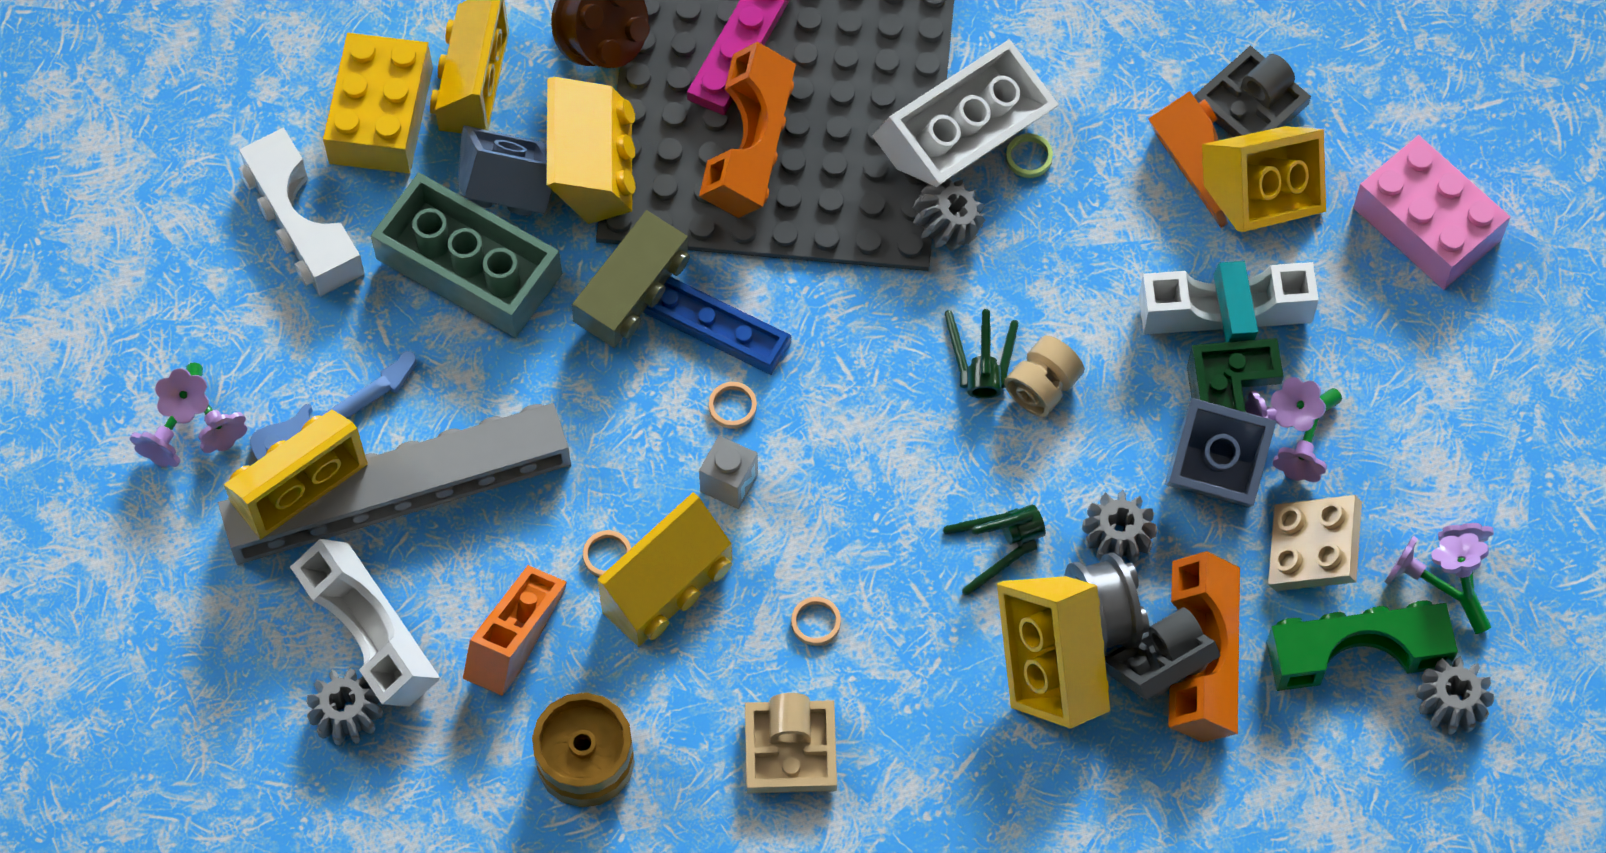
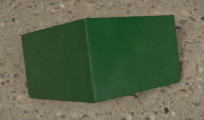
[1187,338,1284,412]

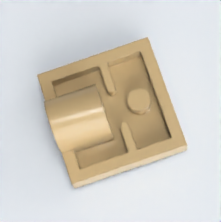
[1268,495,1362,591]
[745,693,837,794]

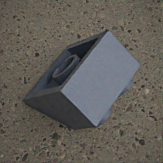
[458,125,552,216]
[1164,398,1276,508]

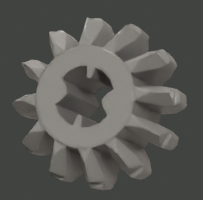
[912,179,985,251]
[1082,490,1157,564]
[1416,656,1494,735]
[306,668,383,746]

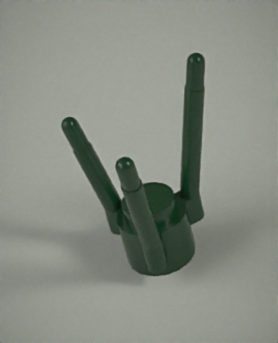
[945,309,1019,399]
[943,504,1046,595]

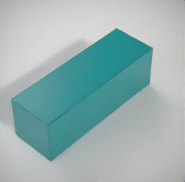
[1213,261,1258,342]

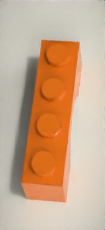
[699,41,796,218]
[1168,551,1240,742]

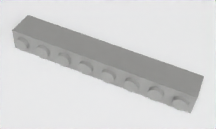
[218,403,571,565]

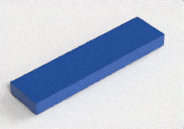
[643,277,791,375]

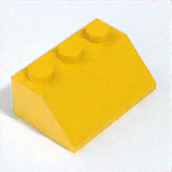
[430,0,509,134]
[547,77,636,224]
[1202,126,1326,232]
[223,409,368,540]
[597,492,733,647]
[997,576,1110,729]

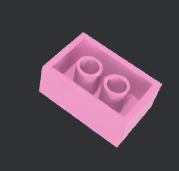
[1353,135,1510,290]

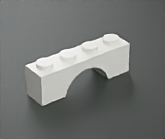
[238,127,365,297]
[1139,262,1319,335]
[290,539,441,707]

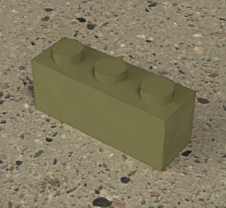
[572,210,690,348]

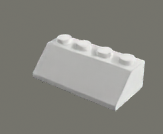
[872,39,1059,187]

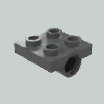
[1194,45,1311,137]
[1105,607,1221,700]

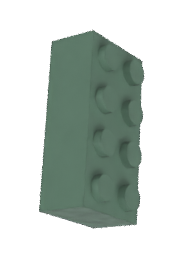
[370,172,562,338]

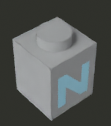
[699,435,758,509]

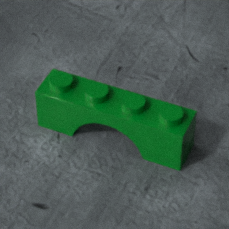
[1266,600,1458,691]

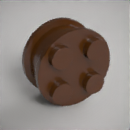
[551,0,650,68]

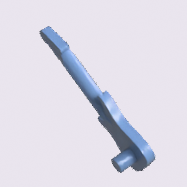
[250,351,417,461]

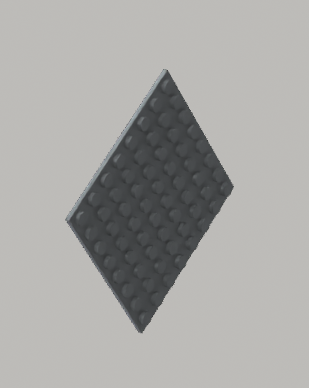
[596,0,954,271]

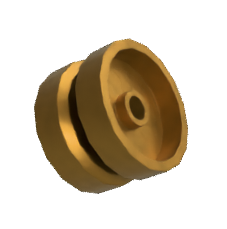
[532,692,635,807]

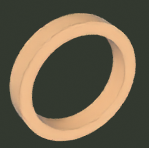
[709,382,757,429]
[583,530,631,577]
[791,597,841,646]

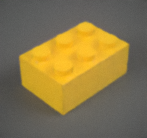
[323,33,433,174]

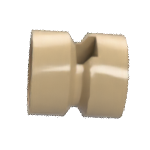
[1004,335,1085,417]

